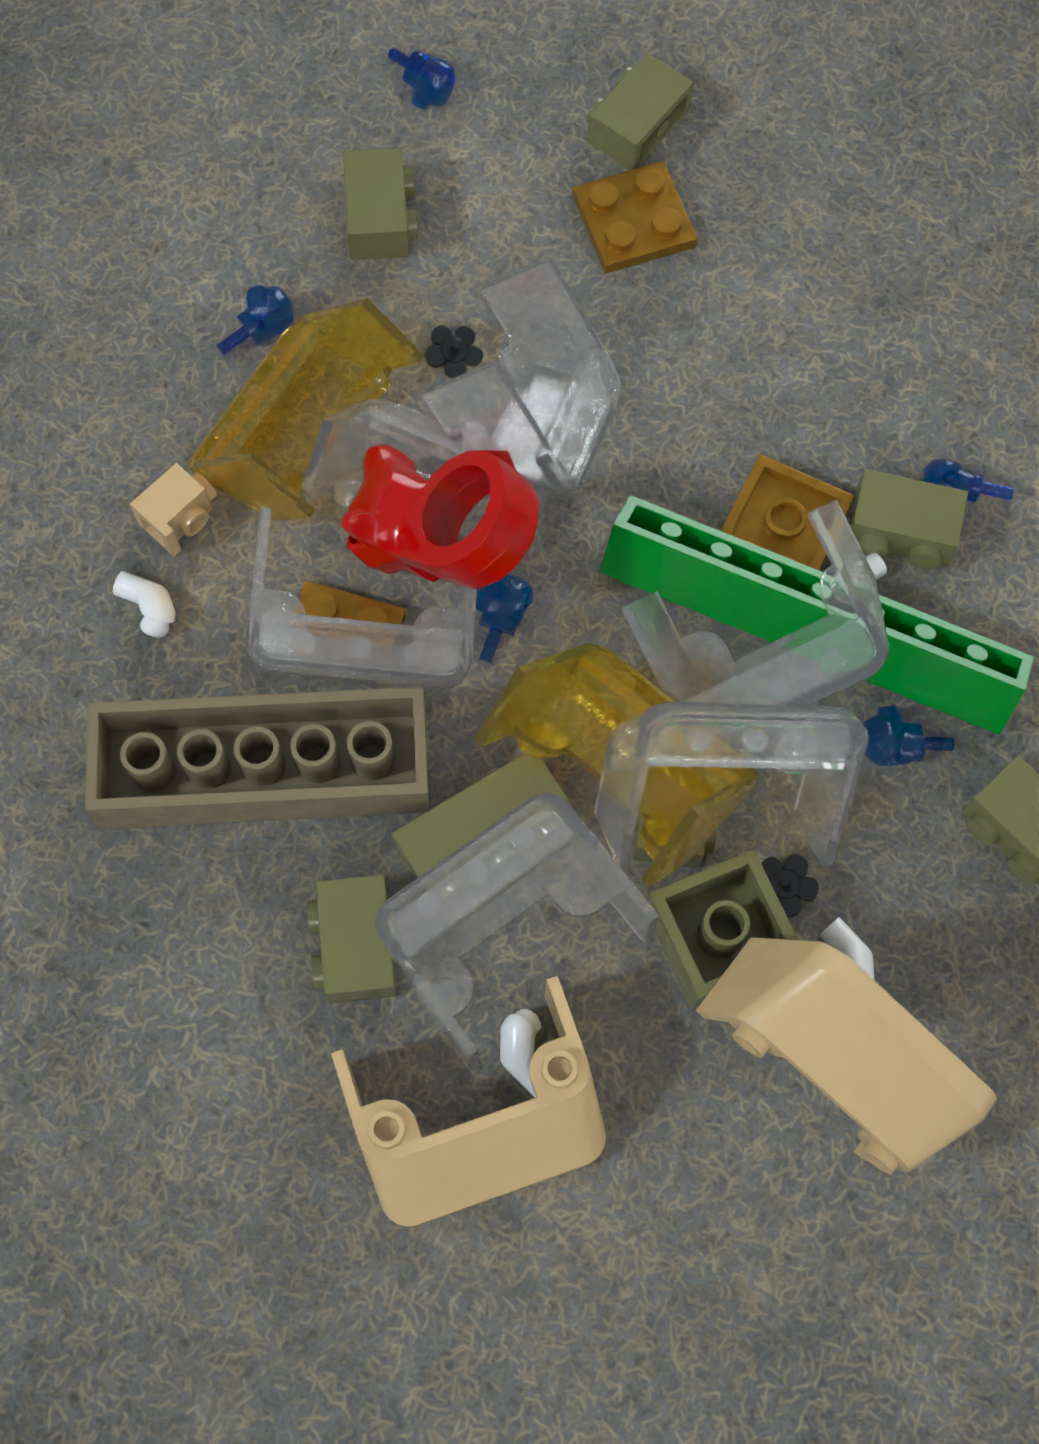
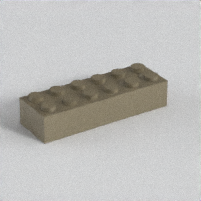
[85,687,430,829]

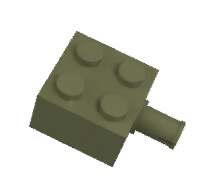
[644,849,798,1011]

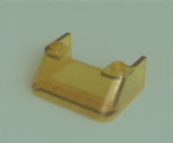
[188,297,425,520]
[474,643,759,887]

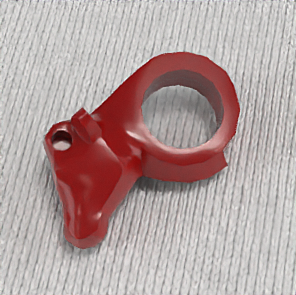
[341,443,539,589]

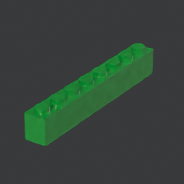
[599,495,1034,735]

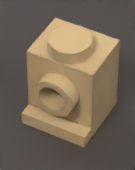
[130,463,217,557]

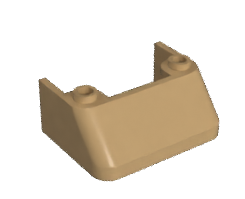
[696,937,997,1175]
[331,976,606,1227]

